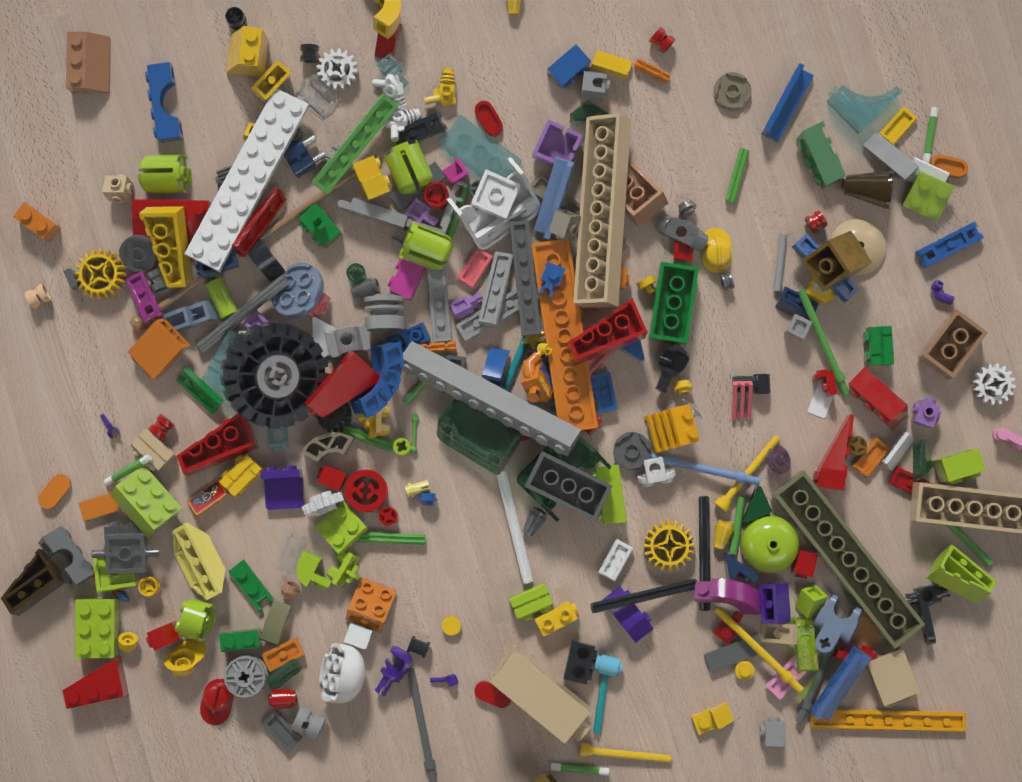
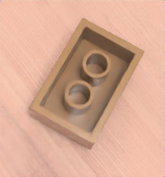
[918,309,988,380]

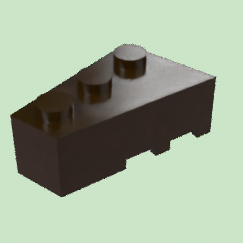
[1,548,65,616]

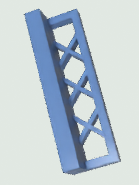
[534,157,575,239]

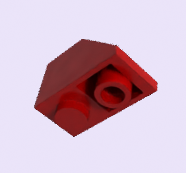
[146,621,183,651]

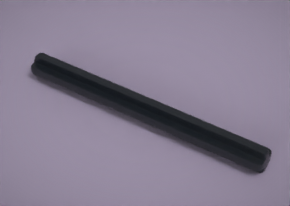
[699,496,711,611]
[590,579,698,613]

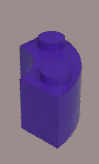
[603,586,654,643]

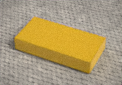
[879,106,918,146]

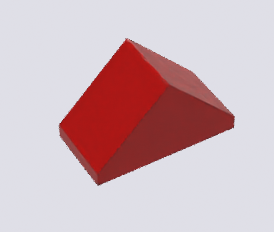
[374,24,402,61]

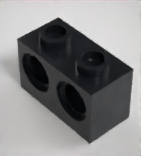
[563,640,598,685]

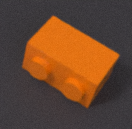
[13,202,61,243]

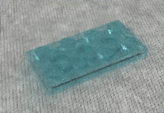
[438,115,521,179]

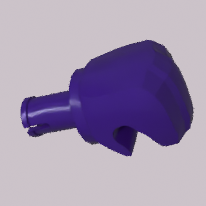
[375,645,412,696]

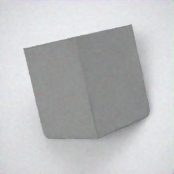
[784,314,812,342]

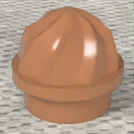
[281,581,300,600]

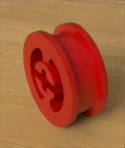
[345,469,388,512]

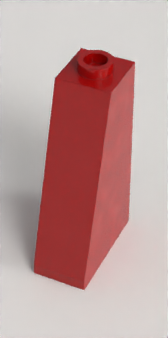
[304,351,380,418]

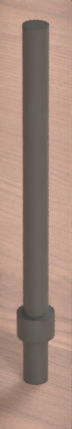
[795,615,848,724]
[407,668,437,782]

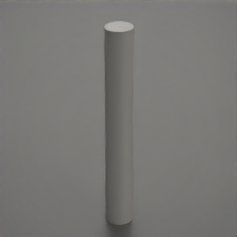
[773,234,787,292]

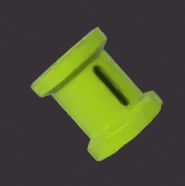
[393,438,411,455]

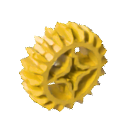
[74,248,127,300]
[643,519,695,572]

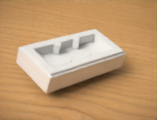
[598,539,633,582]

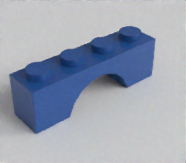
[145,62,184,144]

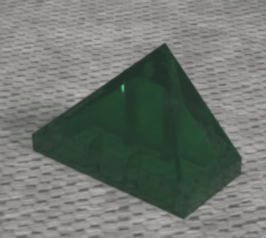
[569,100,608,122]
[913,439,933,481]

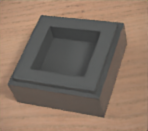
[63,268,80,290]

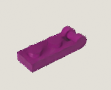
[125,271,164,325]

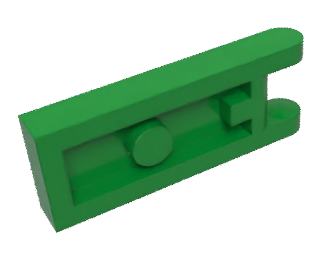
[176,366,224,415]
[228,559,275,612]

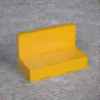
[591,50,633,81]

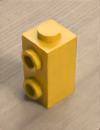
[534,600,579,637]

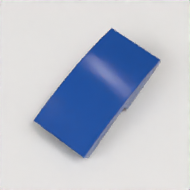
[386,322,431,352]
[482,347,510,382]

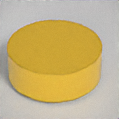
[442,616,461,635]

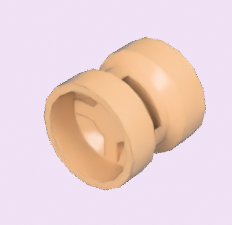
[24,284,52,309]

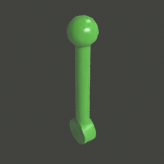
[410,413,419,454]

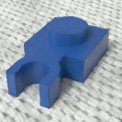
[539,262,566,299]

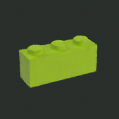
[592,464,627,525]

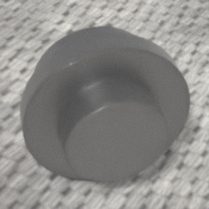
[678,200,697,217]

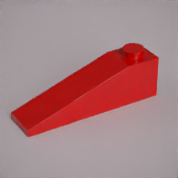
[812,414,854,491]

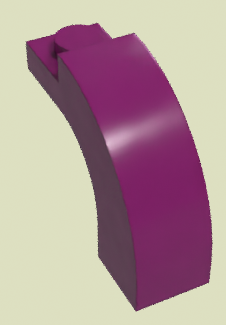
[694,578,761,615]

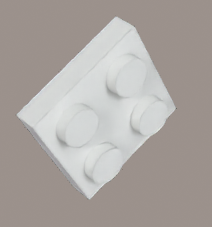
[471,170,521,220]

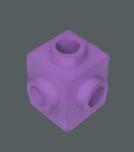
[911,398,941,428]

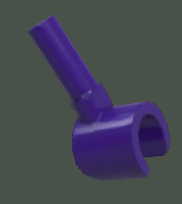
[100,414,120,439]
[430,674,458,687]

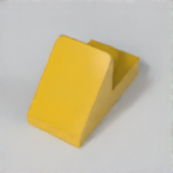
[691,702,734,735]

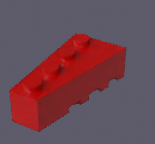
[566,298,648,366]
[177,413,260,477]

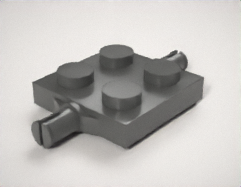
[91,533,160,574]

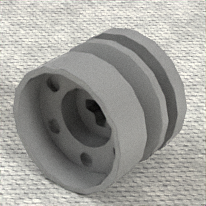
[364,293,405,332]
[224,654,270,698]

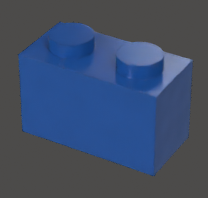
[547,44,591,90]

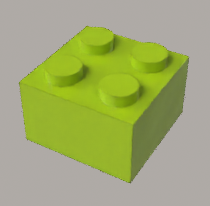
[932,448,986,485]

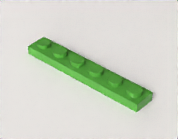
[311,93,398,195]

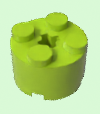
[175,598,216,642]

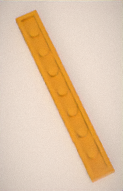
[810,709,966,732]

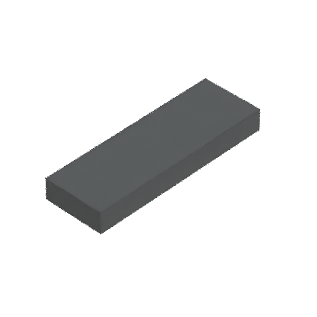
[390,162,447,211]
[704,633,765,673]

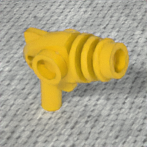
[424,68,456,107]

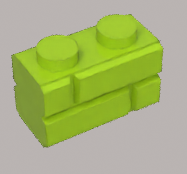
[509,583,554,622]

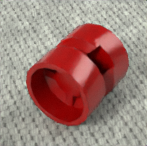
[424,182,450,211]

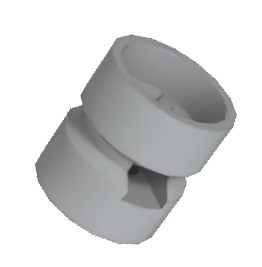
[291,707,327,741]

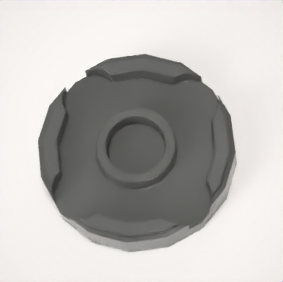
[119,235,157,273]
[613,432,652,470]

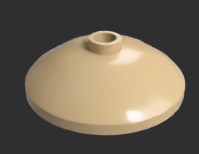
[830,219,886,276]

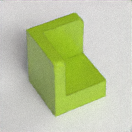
[795,584,828,619]

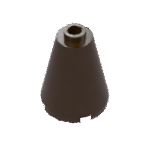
[841,171,895,209]

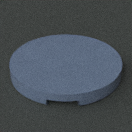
[271,263,324,318]

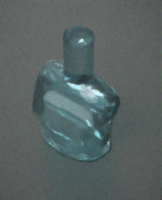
[376,52,409,87]

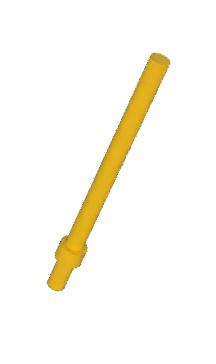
[714,606,804,693]

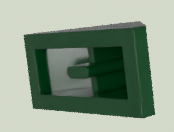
[742,485,772,523]

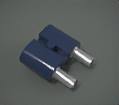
[283,135,326,179]

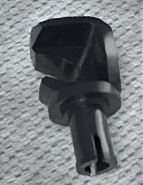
[655,344,690,393]

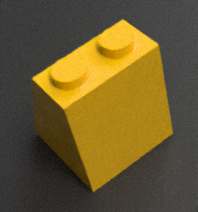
[226,26,269,77]

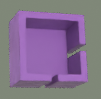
[532,119,583,168]

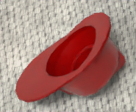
[200,679,234,725]

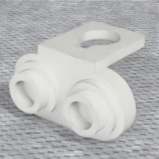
[637,457,676,487]

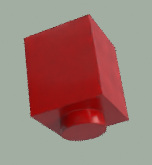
[316,465,348,491]
[791,550,818,580]

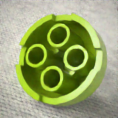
[740,515,799,573]

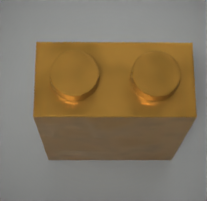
[802,231,872,292]

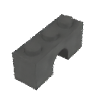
[38,526,95,590]

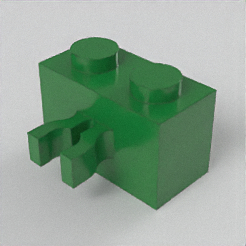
[299,203,343,249]

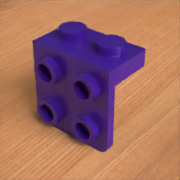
[261,466,304,510]

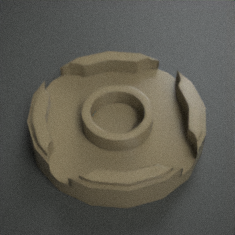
[713,72,752,111]

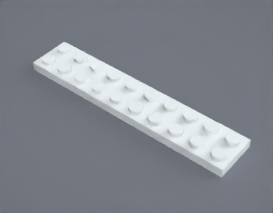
[185,89,310,272]

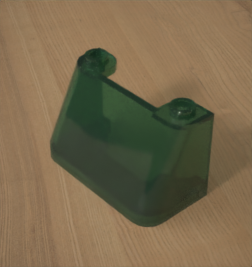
[436,399,524,475]

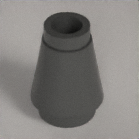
[351,277,380,298]
[523,507,547,537]

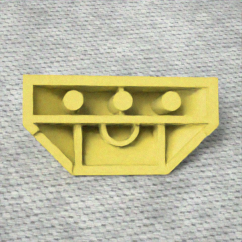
[172,523,226,600]

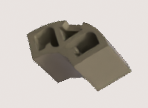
[301,433,355,462]

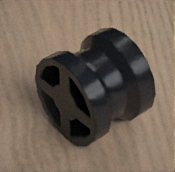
[300,44,319,64]

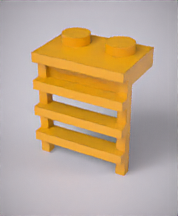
[643,404,700,454]

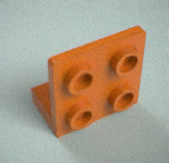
[345,578,397,633]

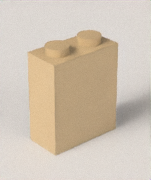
[865,647,920,708]

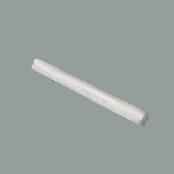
[496,471,533,584]

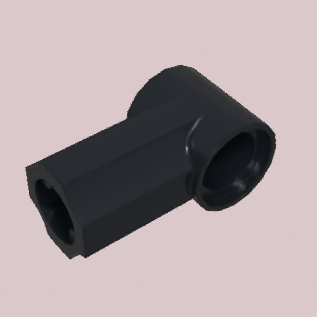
[732,374,771,394]

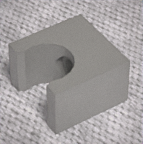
[324,323,371,358]

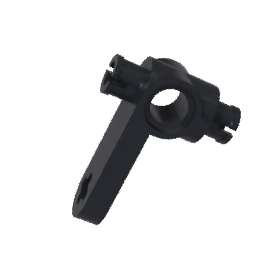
[905,584,951,645]

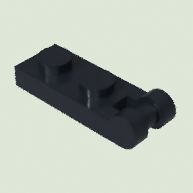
[396,112,448,145]

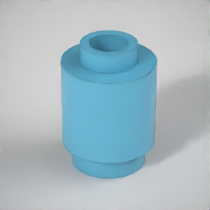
[593,654,623,678]

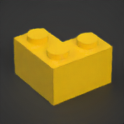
[352,155,391,200]

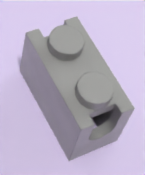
[580,71,610,102]

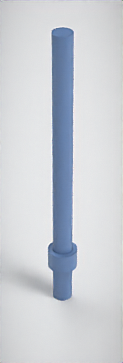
[650,453,761,485]

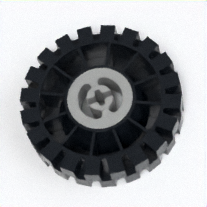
[220,321,329,429]

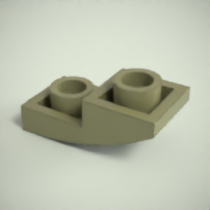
[260,600,293,646]

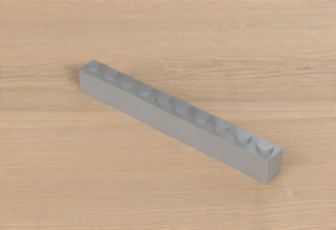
[402,341,581,457]

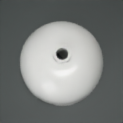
[319,643,365,704]

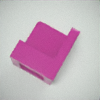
[443,157,469,186]

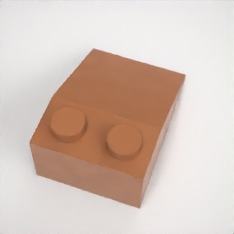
[625,159,669,227]

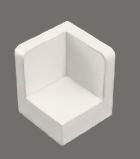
[344,622,373,649]

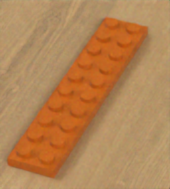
[531,238,598,431]

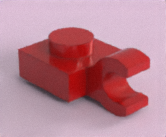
[712,610,744,645]

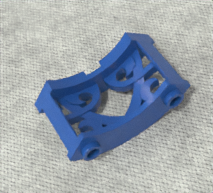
[349,340,404,418]

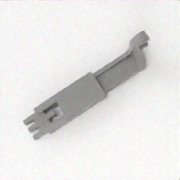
[337,181,468,234]

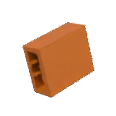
[127,318,190,379]

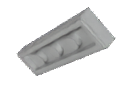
[478,251,514,328]
[426,267,452,343]

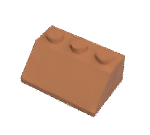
[66,32,110,93]

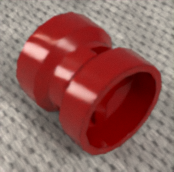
[649,27,675,54]
[148,414,175,440]

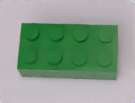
[648,262,699,345]

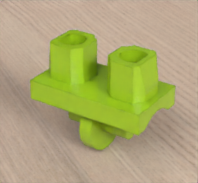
[327,552,361,587]

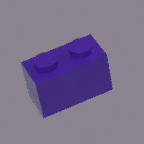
[759,583,791,624]

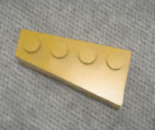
[139,206,193,287]

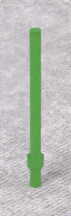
[798,288,850,396]

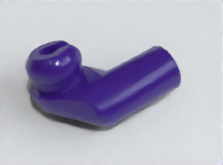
[931,280,954,305]

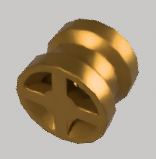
[847,436,867,456]

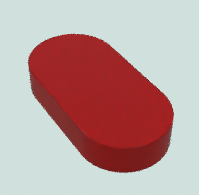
[475,101,503,137]
[474,681,511,708]

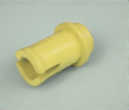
[405,480,430,498]

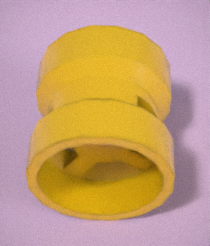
[138,576,161,596]

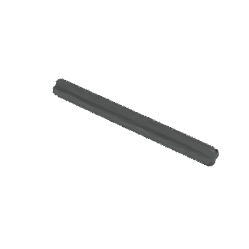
[196,275,289,353]

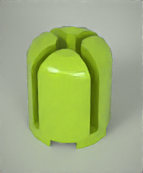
[383,140,433,194]
[138,155,192,193]
[399,222,453,271]

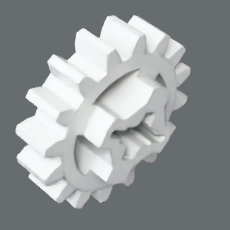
[317,48,358,91]
[972,363,1016,405]
[302,491,344,516]

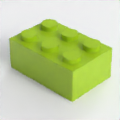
[110,465,182,538]
[75,598,120,658]

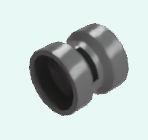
[147,268,170,293]

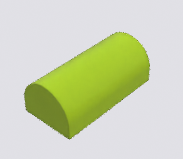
[205,278,238,321]

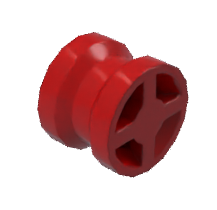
[804,210,828,234]
[378,507,398,526]

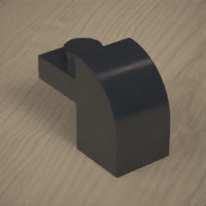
[247,237,285,282]

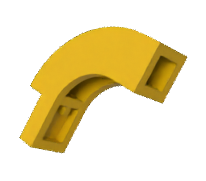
[373,0,401,39]

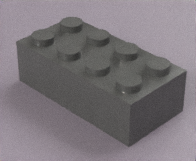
[524,451,612,521]

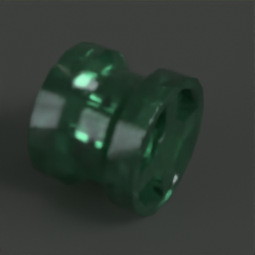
[346,263,367,284]

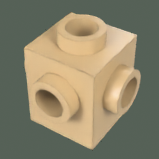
[102,174,134,203]

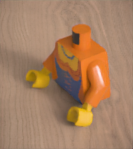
[521,343,554,403]

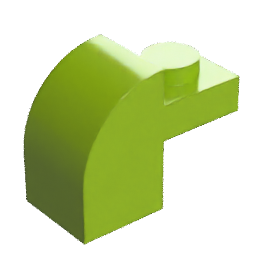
[296,550,332,590]

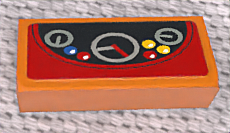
[187,479,230,517]

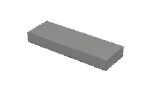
[863,132,919,182]

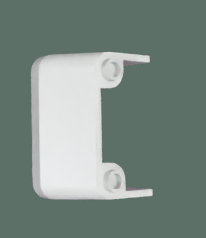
[447,157,541,250]

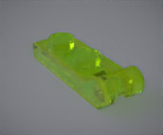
[791,617,818,672]

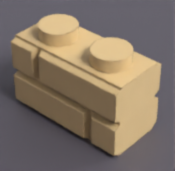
[130,428,176,472]

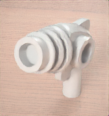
[372,74,407,111]
[384,108,422,142]

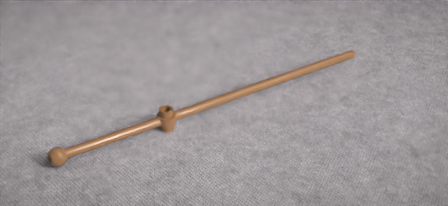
[130,154,381,331]

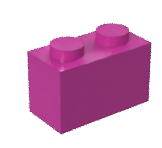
[388,259,426,302]

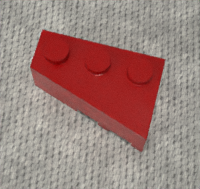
[848,367,908,431]

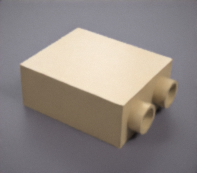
[490,645,593,744]

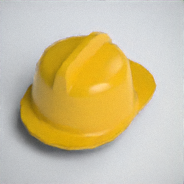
[701,228,732,273]
[164,639,207,678]

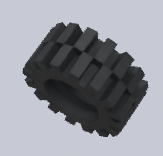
[317,402,352,433]

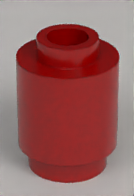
[268,689,297,710]

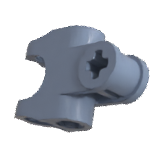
[813,594,863,655]

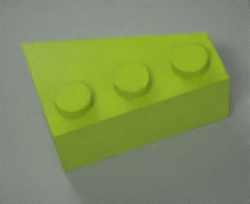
[926,544,997,604]

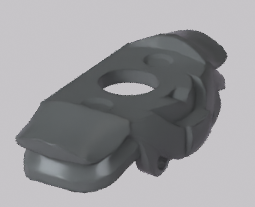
[655,215,708,251]

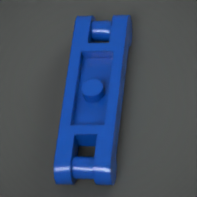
[915,221,984,269]

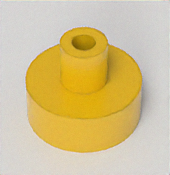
[636,275,657,294]
[118,632,138,653]

